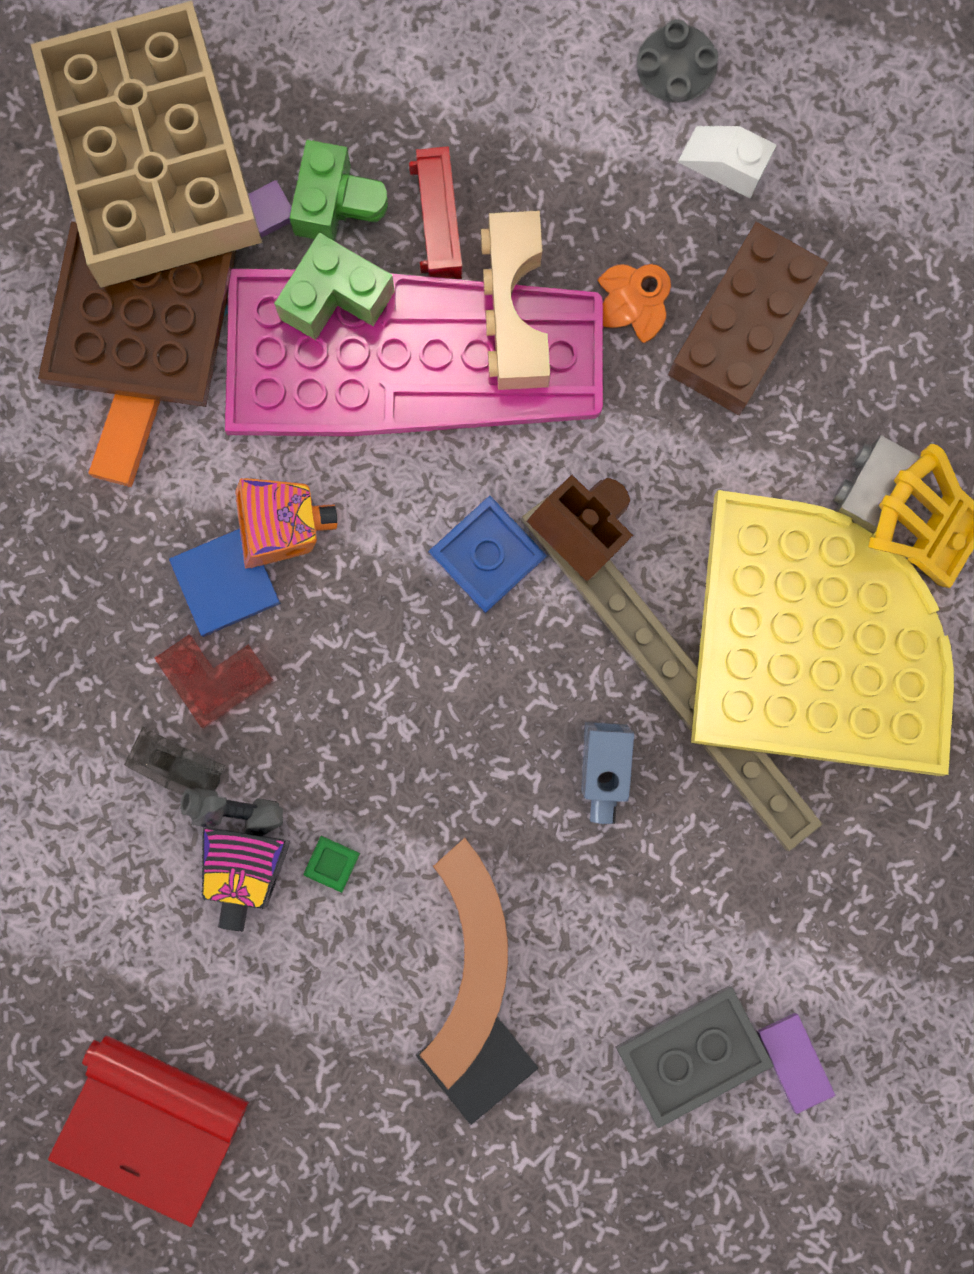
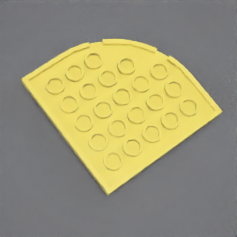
[691,490,954,776]

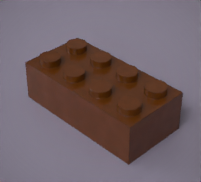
[668,222,829,416]

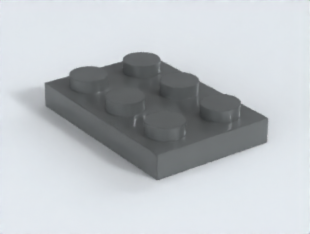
[615,985,774,1129]

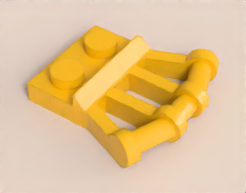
[868,444,974,588]

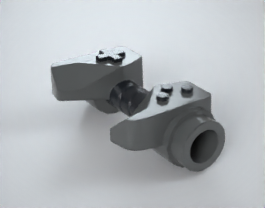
[180,788,283,836]

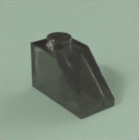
[124,726,226,795]

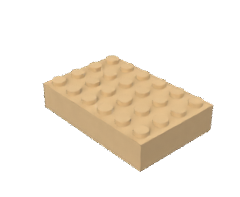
[31,1,262,288]

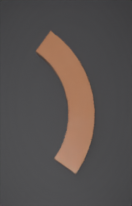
[420,838,508,1089]

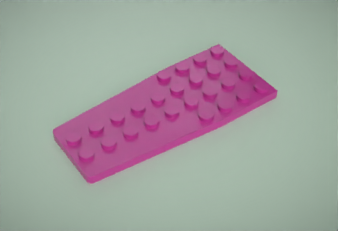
[225,269,603,436]

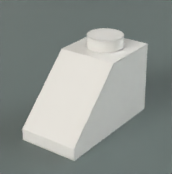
[678,126,777,198]

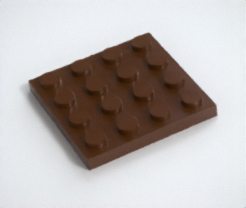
[38,221,237,407]

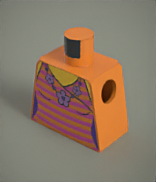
[235,478,337,569]

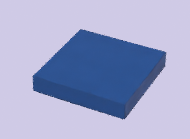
[428,495,547,614]
[169,528,281,637]

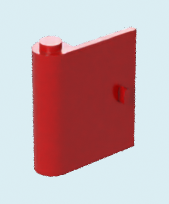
[47,1035,249,1228]

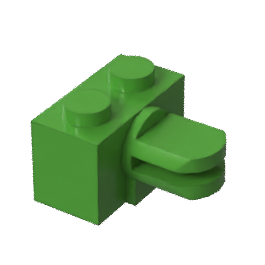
[289,139,388,241]

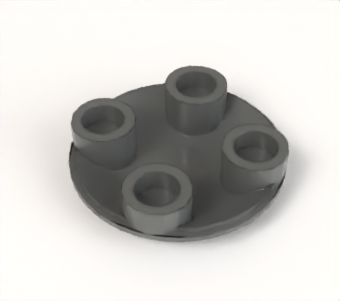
[637,19,719,103]

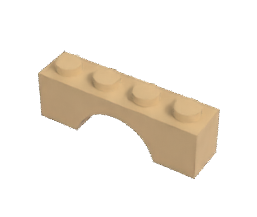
[481,211,550,390]

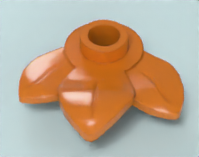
[598,264,671,343]

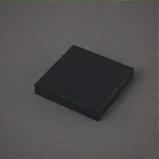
[416,1016,539,1125]

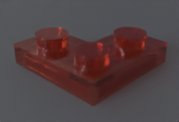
[154,634,274,729]

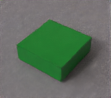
[303,835,361,893]

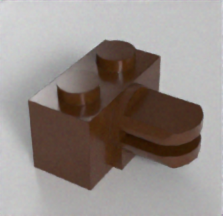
[526,474,633,581]

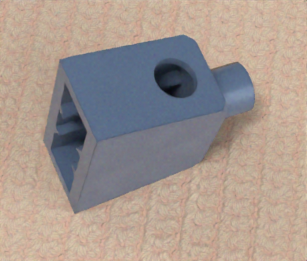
[581,722,634,824]

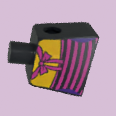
[202,827,290,931]

